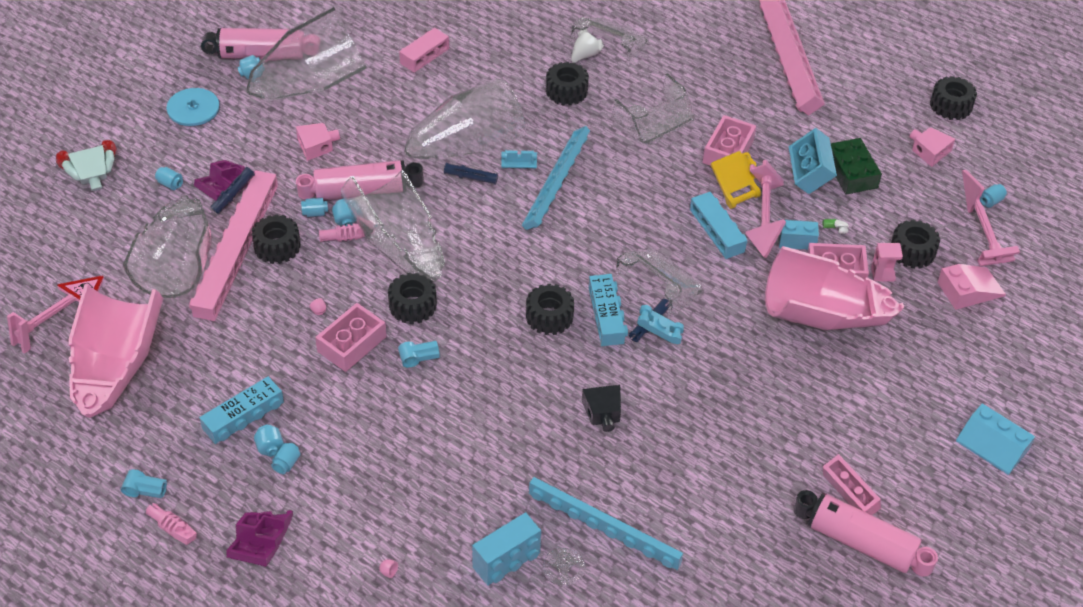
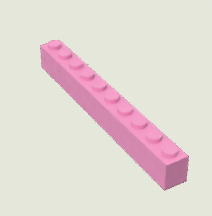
[759,0,825,115]
[189,170,278,321]

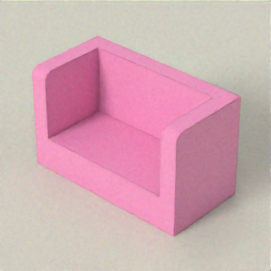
[871,243,903,281]

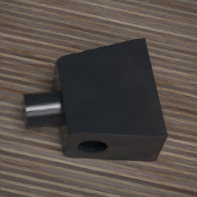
[582,385,621,432]

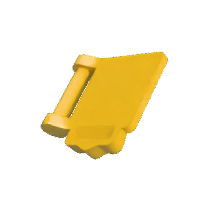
[710,151,761,209]

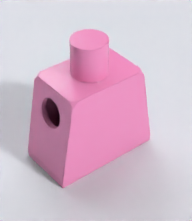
[296,123,340,161]
[909,128,955,167]

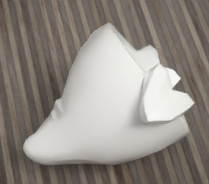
[571,29,603,63]

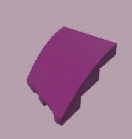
[194,160,258,201]
[226,510,293,567]

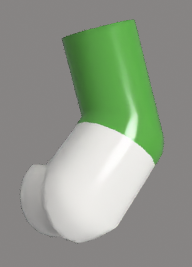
[822,219,849,234]

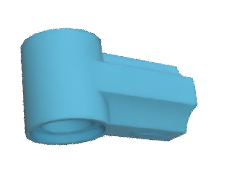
[398,341,440,368]
[121,469,167,498]

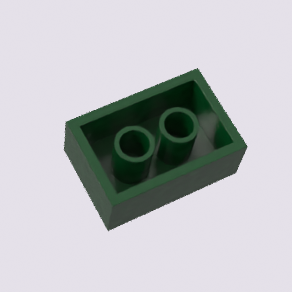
[830,138,882,195]

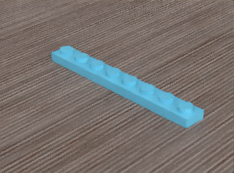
[522,126,590,230]
[529,477,683,570]

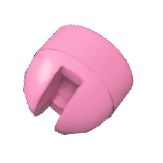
[309,298,326,315]
[379,559,398,578]

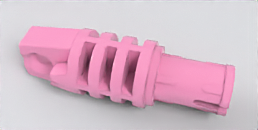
[319,223,371,242]
[146,503,196,545]

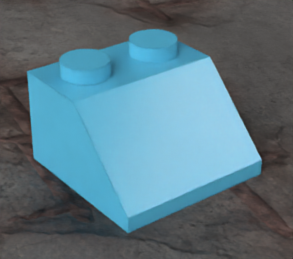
[778,219,819,250]

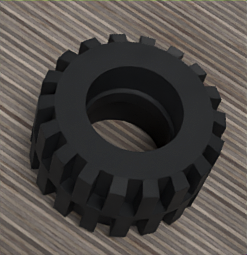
[546,62,589,106]
[930,76,977,120]
[251,214,301,264]
[891,220,940,269]
[388,273,437,324]
[526,284,574,335]

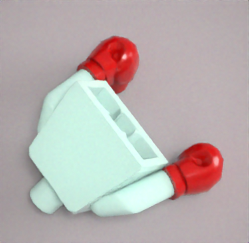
[56,140,117,191]

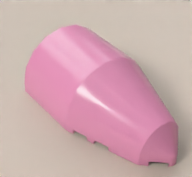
[765,246,904,331]
[68,285,163,418]

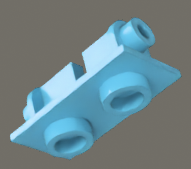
[501,150,537,168]

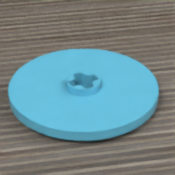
[167,88,219,126]

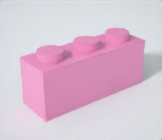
[399,28,449,73]
[823,454,881,515]

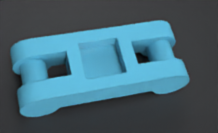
[637,305,684,344]

